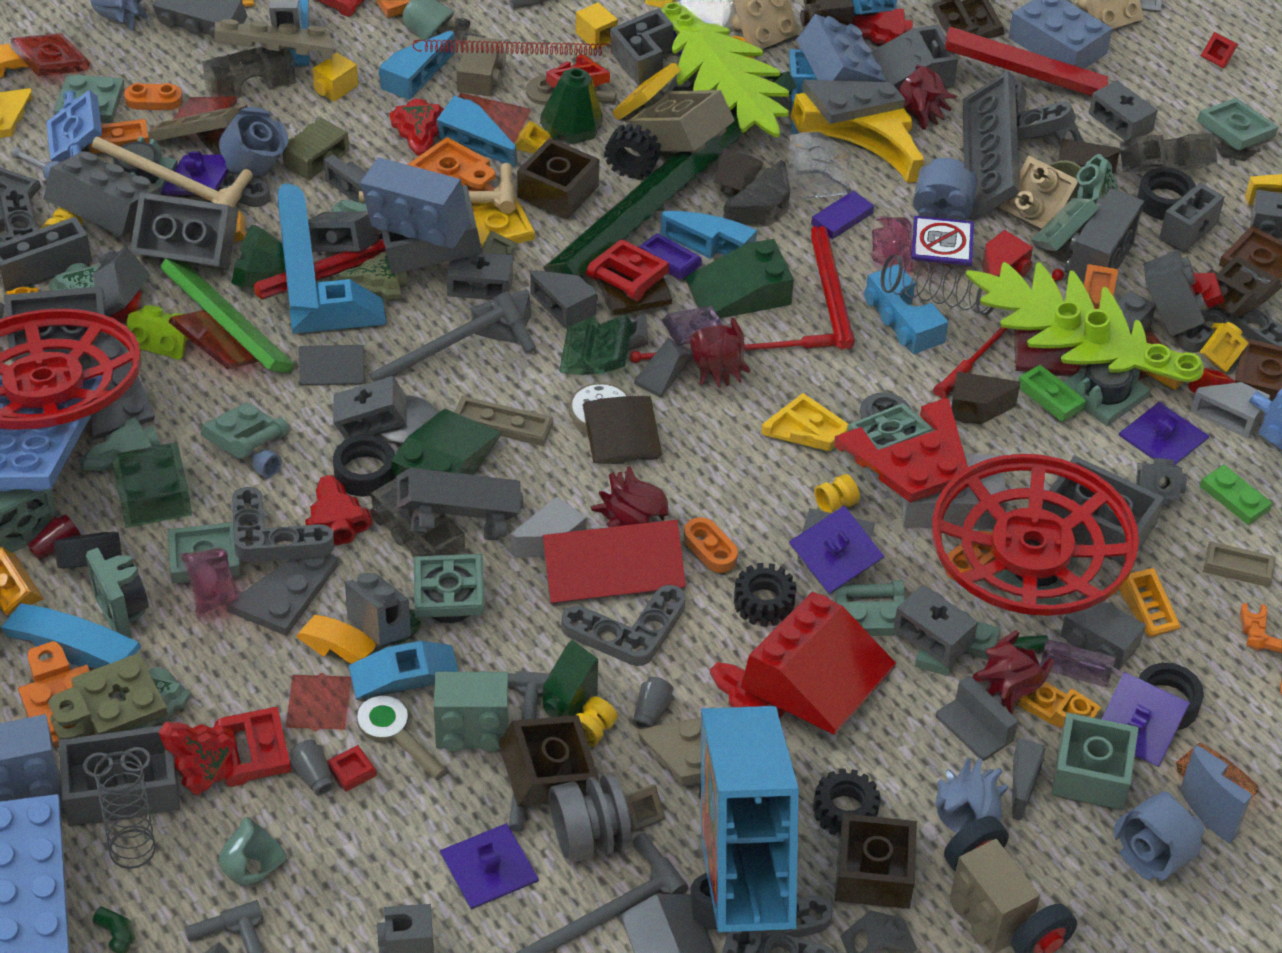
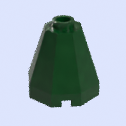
[540,68,603,144]
[231,225,286,288]

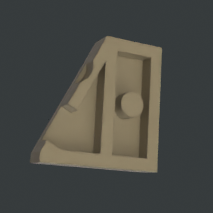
[638,717,701,786]

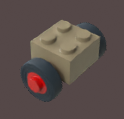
[944,816,1077,953]

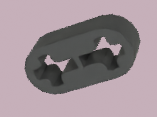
[217,171,270,207]

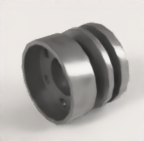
[549,772,632,864]

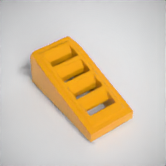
[1119,567,1181,637]

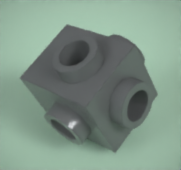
[1136,458,1187,506]

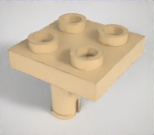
[730,0,799,49]
[1076,0,1143,29]
[999,155,1080,229]

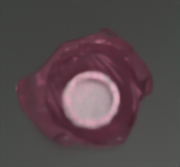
[872,216,912,274]
[179,548,239,618]

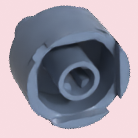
[219,107,288,176]
[913,158,977,221]
[1114,792,1204,881]

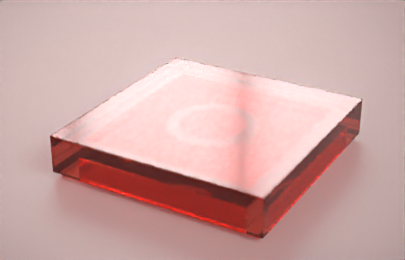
[10,33,90,76]

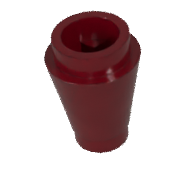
[27,514,81,561]

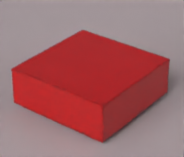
[327,745,377,792]

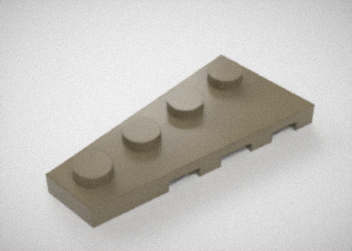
[214,19,333,59]

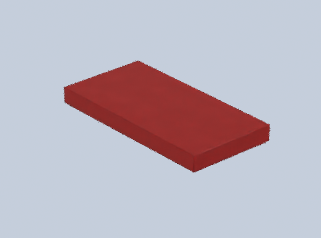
[542,519,686,603]

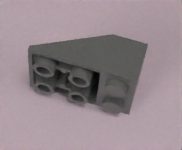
[871,24,958,90]

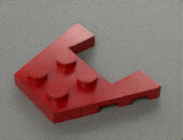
[834,397,968,503]

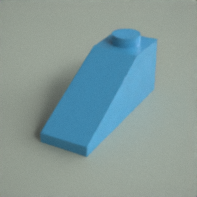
[378,31,455,100]
[437,96,518,168]

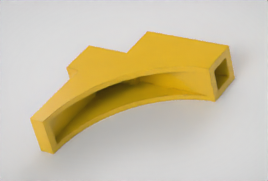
[790,93,924,183]

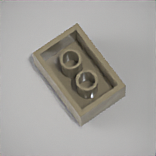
[628,90,735,153]

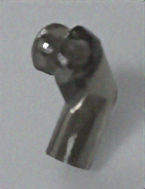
[453,18,486,45]

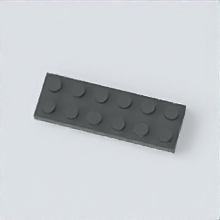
[962,71,1020,220]

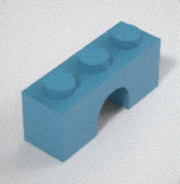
[864,264,948,355]

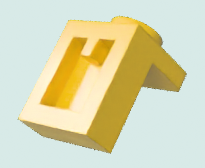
[1199,322,1249,372]

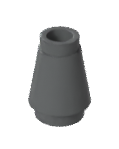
[632,677,674,729]
[289,739,335,796]

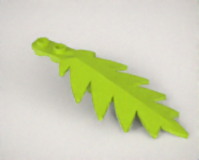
[661,2,789,138]
[966,262,1204,382]

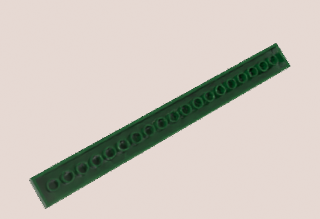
[543,71,797,278]

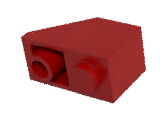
[982,230,1033,294]

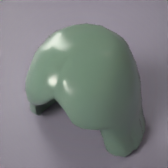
[403,0,454,40]
[219,817,287,886]

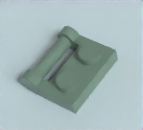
[201,402,289,459]
[834,580,905,636]

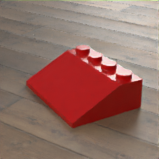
[741,591,896,735]

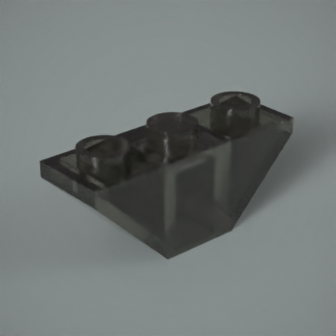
[723,160,790,227]

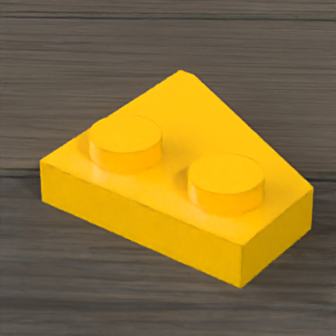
[0,88,33,138]
[761,393,849,451]

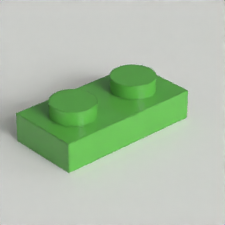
[1018,364,1087,422]
[1200,464,1273,525]

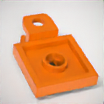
[407,137,496,205]
[18,641,95,748]

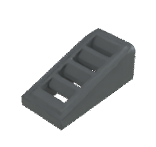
[1012,738,1046,821]

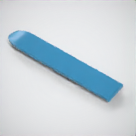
[278,183,319,312]

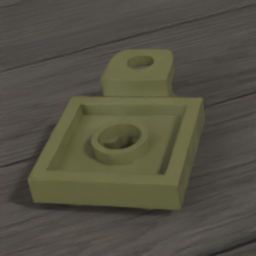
[48,653,168,740]

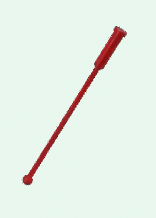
[933,269,1064,399]
[630,331,855,363]

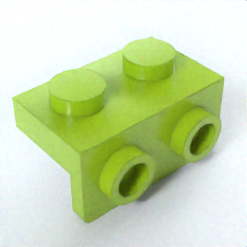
[126,305,202,360]

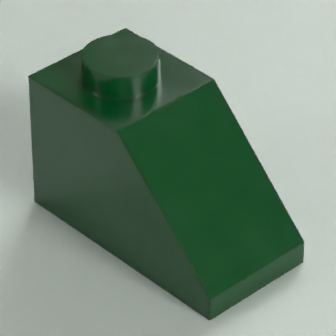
[543,640,598,717]

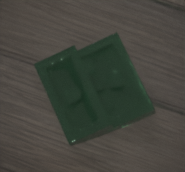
[559,314,633,375]

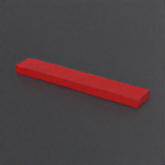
[945,26,1108,96]

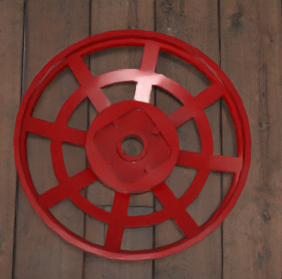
[0,308,142,430]
[932,454,1139,616]

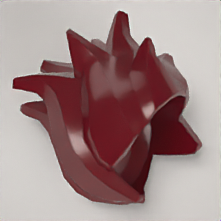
[898,65,957,130]
[690,317,751,388]
[591,466,669,527]
[972,630,1054,715]

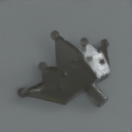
[1210,137,1261,166]

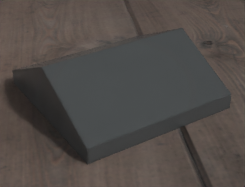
[620,894,715,953]

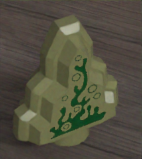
[331,252,408,300]

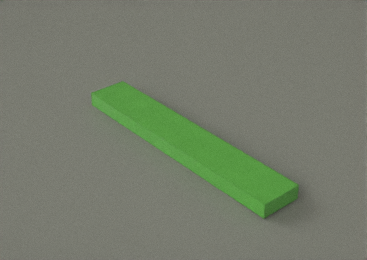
[160,258,295,374]

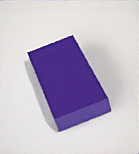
[811,191,875,240]
[638,233,702,280]

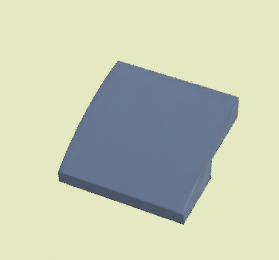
[1180,745,1252,844]

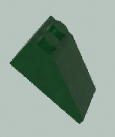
[685,239,794,322]
[391,408,501,483]

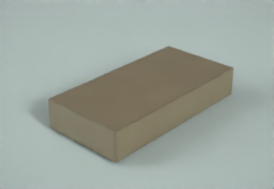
[1203,541,1276,587]

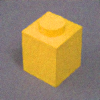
[575,2,618,50]
[312,52,359,102]

